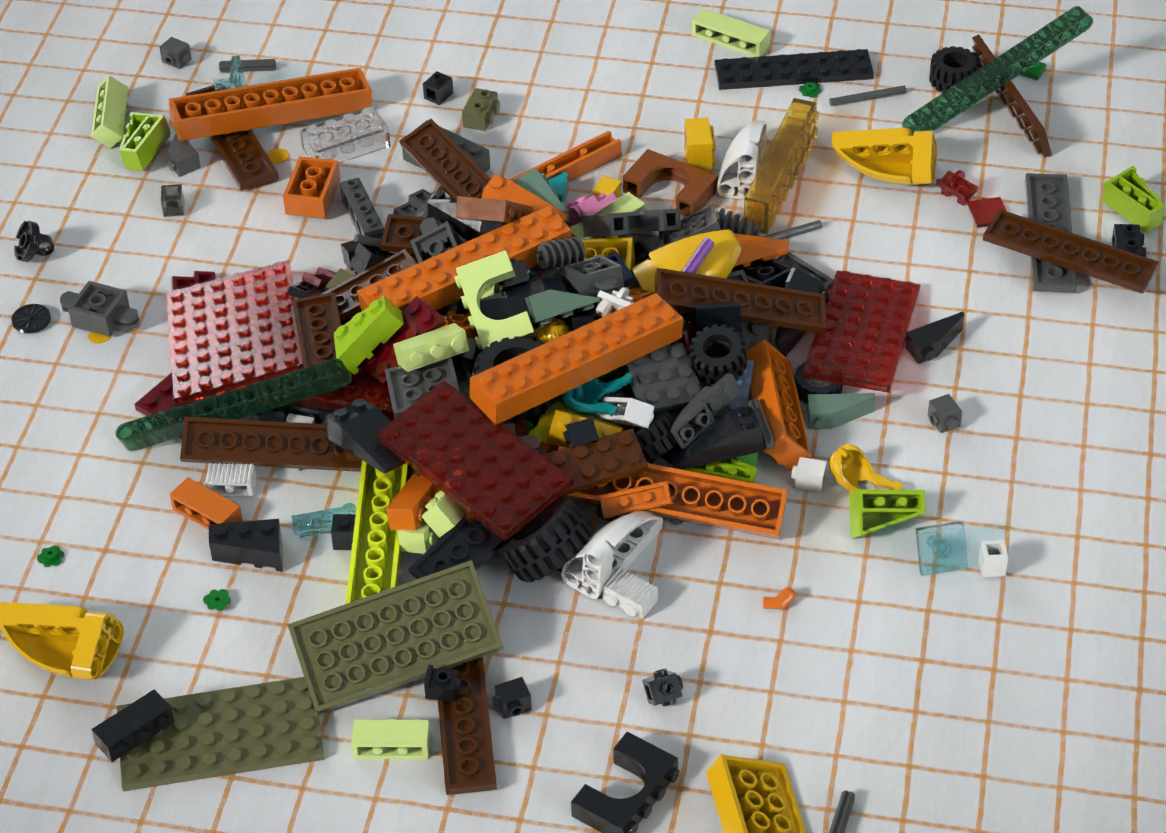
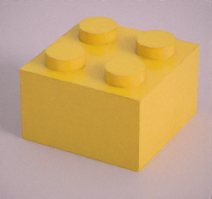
[684,118,716,173]

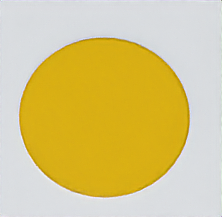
[267,149,289,163]
[88,332,112,344]

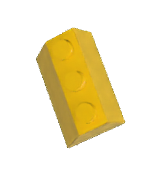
[547,407,623,448]

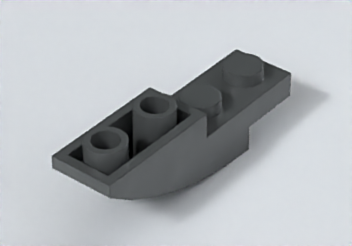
[670,373,742,449]

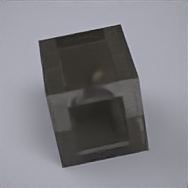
[161,184,185,217]

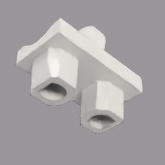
[596,287,634,317]

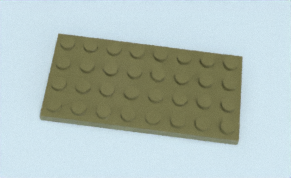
[287,560,504,714]
[117,677,324,791]

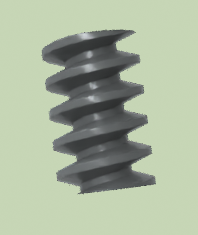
[718,208,761,236]
[537,237,585,270]

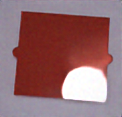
[967,197,1006,228]

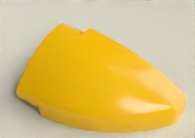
[832,128,937,185]
[631,230,742,316]
[0,602,124,680]

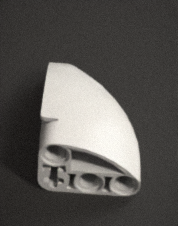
[717,120,767,199]
[561,510,663,599]

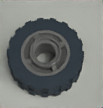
[794,360,843,403]

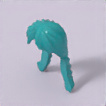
[559,373,633,417]

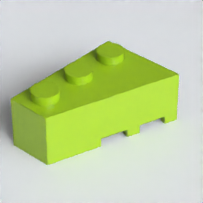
[119,112,171,171]
[849,489,926,539]

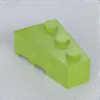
[1101,165,1165,233]
[334,295,403,375]
[685,458,758,484]

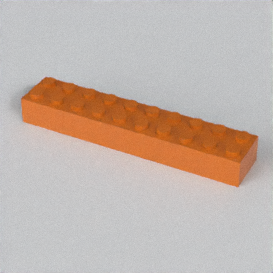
[169,68,372,141]
[357,205,572,312]
[470,293,683,425]
[558,446,788,539]

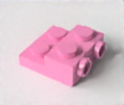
[565,193,617,227]

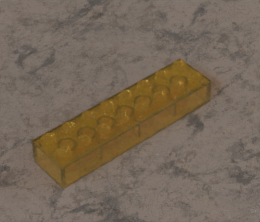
[744,98,819,235]

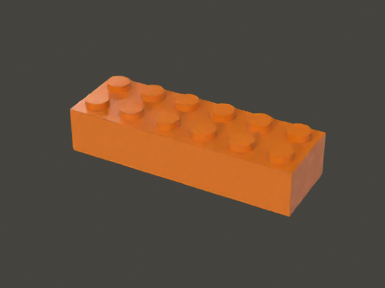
[747,339,812,471]

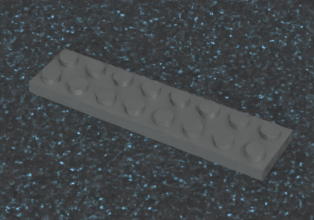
[1025,173,1077,293]

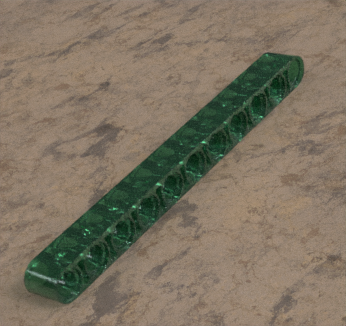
[902,6,1093,136]
[115,359,352,451]

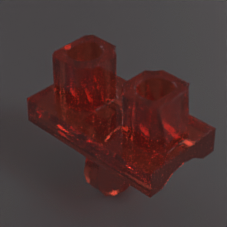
[936,170,978,206]

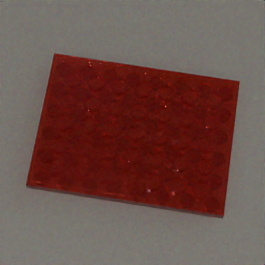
[166,260,304,405]

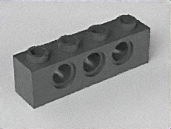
[340,177,384,236]

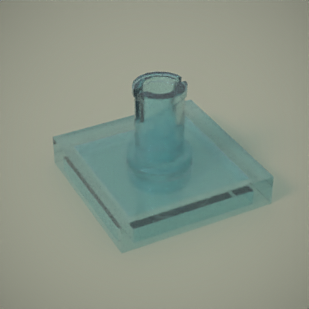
[214,55,246,91]
[915,521,968,576]

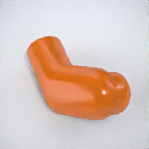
[763,587,796,610]

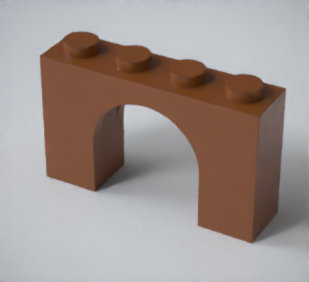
[623,149,718,216]
[455,196,534,224]

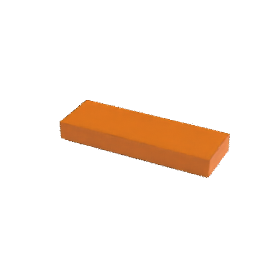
[599,480,673,519]

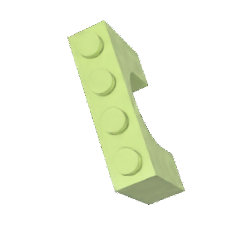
[454,250,537,350]

